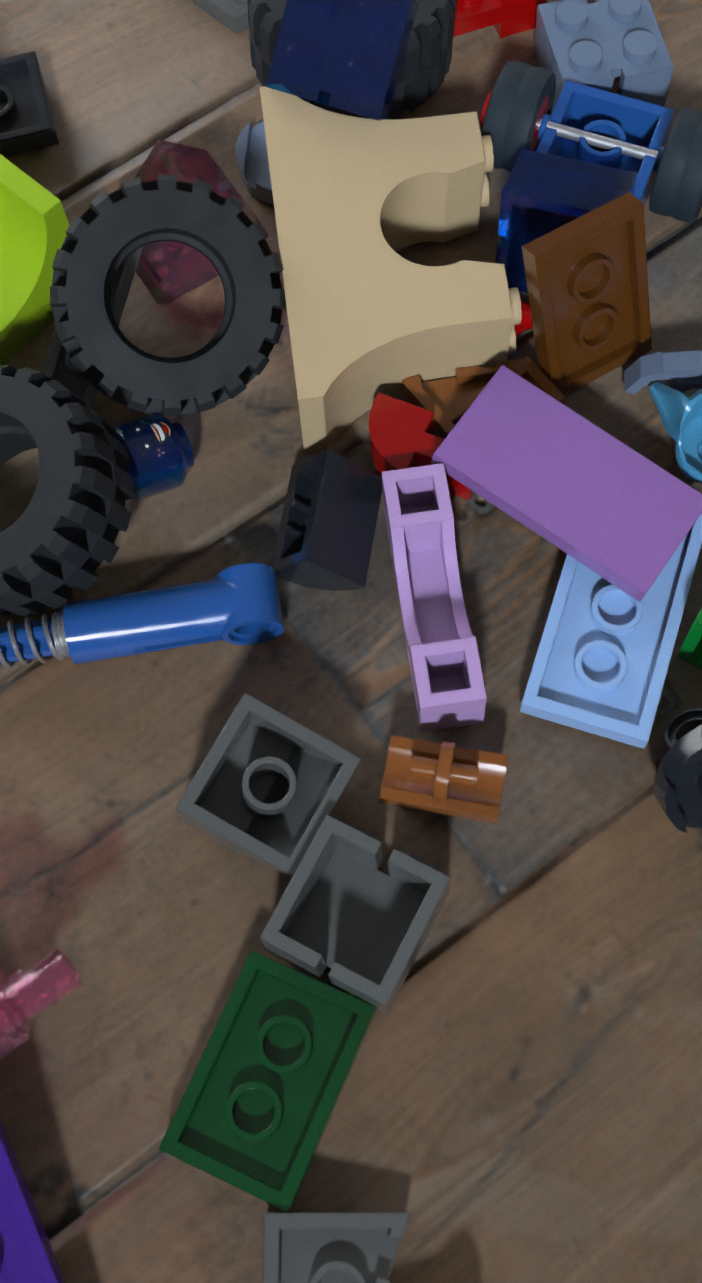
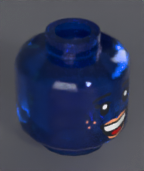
[114,414,194,499]

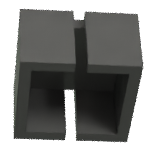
[260,815,451,1015]

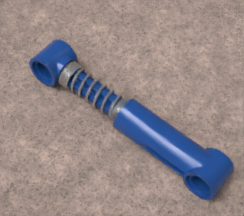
[0,563,284,669]

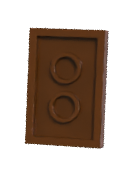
[522,192,652,396]

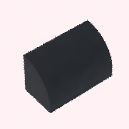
[272,449,382,591]

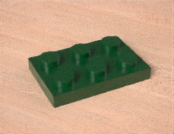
[159,950,377,1212]

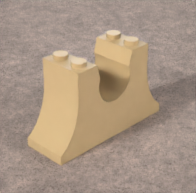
[259,84,522,455]

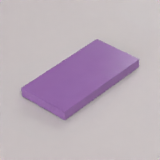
[431,365,702,602]

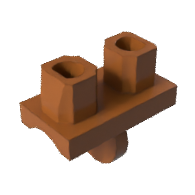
[379,735,508,824]

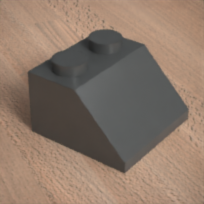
[175,693,361,877]

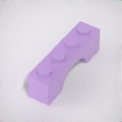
[382,463,487,732]

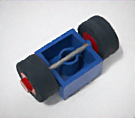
[480,61,702,223]

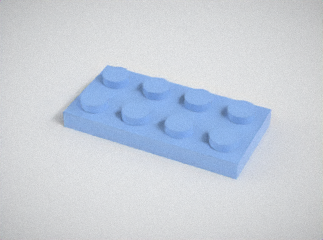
[520,513,702,749]

